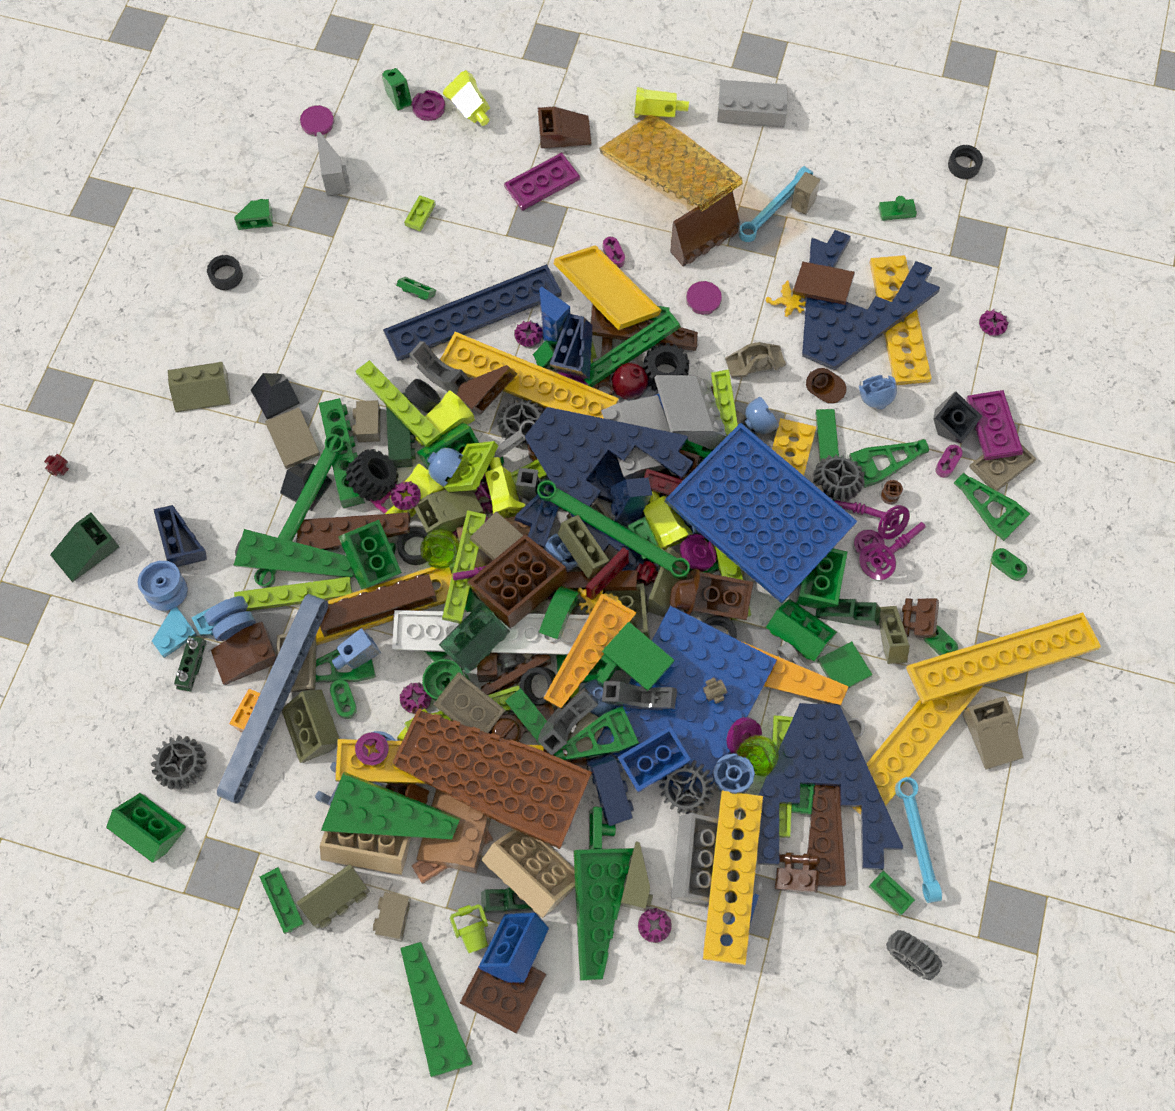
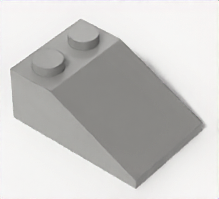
[317,132,350,196]

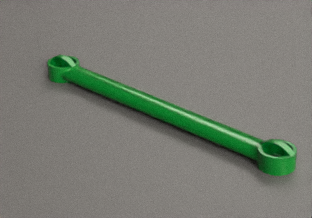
[254,434,345,588]
[537,480,690,579]

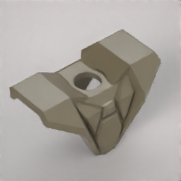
[725,342,786,378]

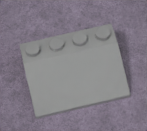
[717,80,787,127]
[654,375,727,450]
[601,395,670,479]
[671,813,742,905]

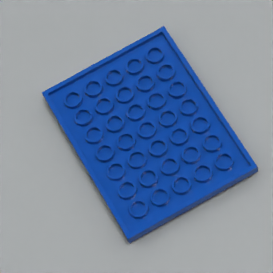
[664,423,857,604]
[597,606,777,800]

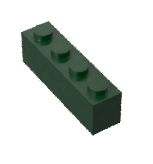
[386,392,416,468]

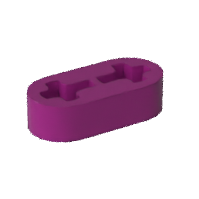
[603,236,625,268]
[935,444,963,478]

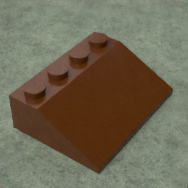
[670,186,740,266]
[467,534,568,629]

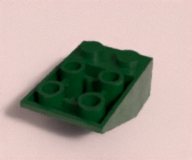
[50,512,119,583]

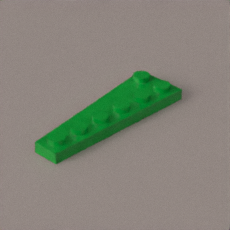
[233,529,354,578]
[400,942,473,1077]

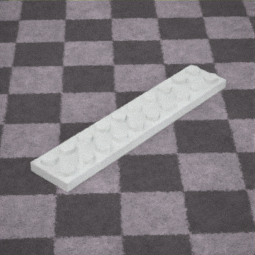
[392,610,589,655]

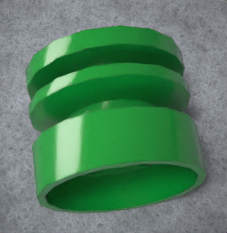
[422,659,470,701]

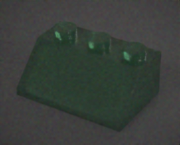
[439,603,510,674]

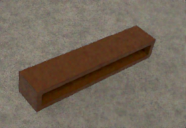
[320,574,437,637]

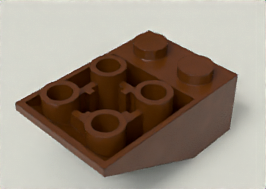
[538,106,592,149]

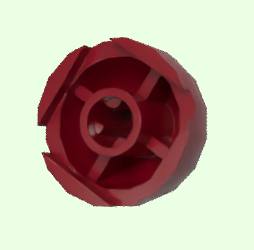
[611,363,648,400]

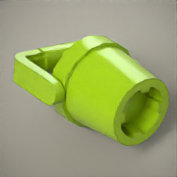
[449,904,488,953]

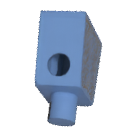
[332,628,381,670]

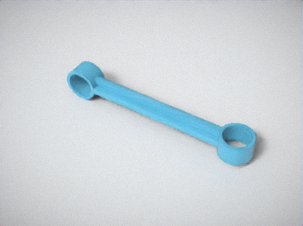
[739,166,813,242]
[895,777,942,903]

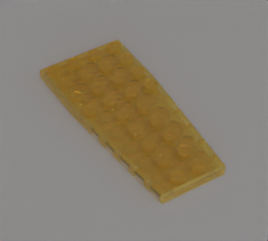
[599,116,743,211]

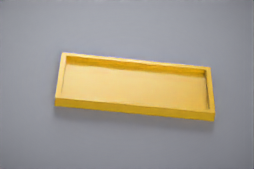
[553,245,661,330]

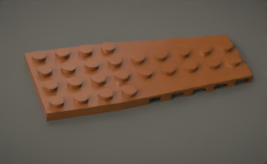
[393,708,592,849]

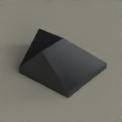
[250,373,300,420]
[933,391,982,443]
[280,463,333,511]

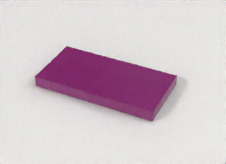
[504,152,580,211]
[966,390,1023,460]

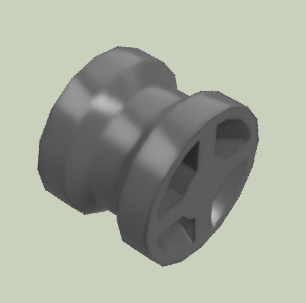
[497,653,520,673]

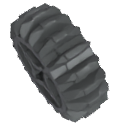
[497,398,543,448]
[813,454,864,502]
[151,735,207,790]
[659,760,715,814]
[886,930,943,980]

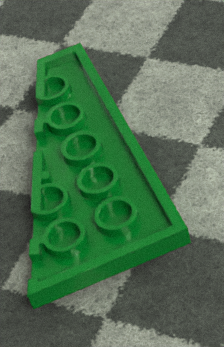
[321,772,460,839]
[573,848,634,981]

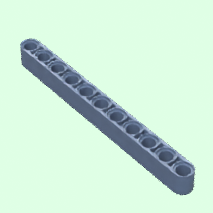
[217,594,328,804]

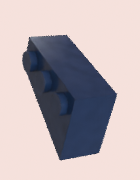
[550,313,593,379]
[609,477,652,522]
[153,505,207,567]
[585,754,634,826]

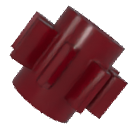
[44,454,69,477]
[636,561,658,585]

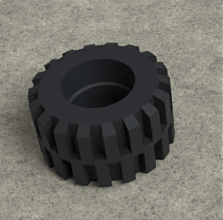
[643,343,690,393]
[346,449,399,501]

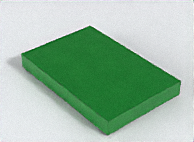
[602,621,675,691]

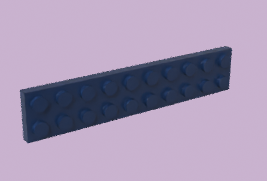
[383,264,562,362]

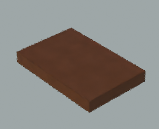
[793,261,855,305]

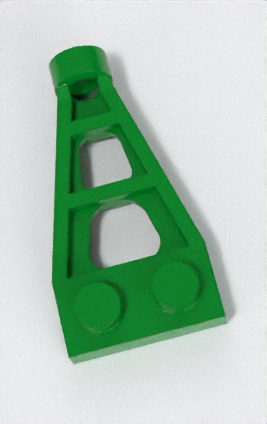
[849,439,929,488]
[954,473,1030,541]
[316,649,376,682]
[554,706,639,761]

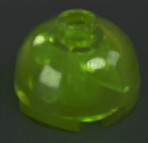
[420,529,459,569]
[737,735,779,777]

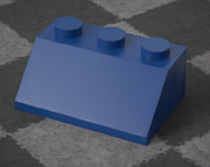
[539,287,570,342]
[618,726,692,792]
[478,913,549,982]

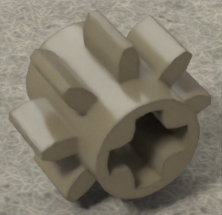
[703,677,727,704]

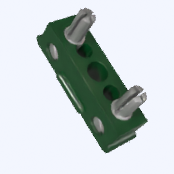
[174,636,207,692]

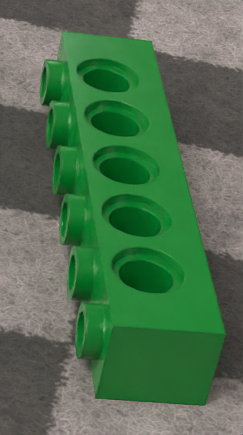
[319,398,365,508]

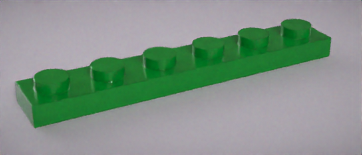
[583,311,681,387]

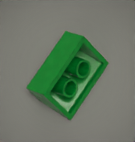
[417,422,479,482]
[338,520,402,590]
[796,548,848,608]
[766,598,837,661]
[106,793,186,863]

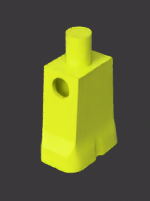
[443,70,490,126]
[634,87,689,118]
[415,390,475,446]
[485,457,526,518]
[385,464,445,518]
[643,492,693,550]

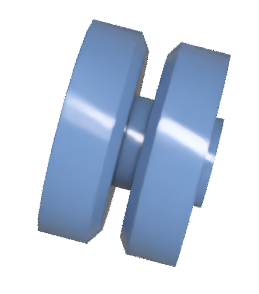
[137,561,188,611]
[204,596,256,641]

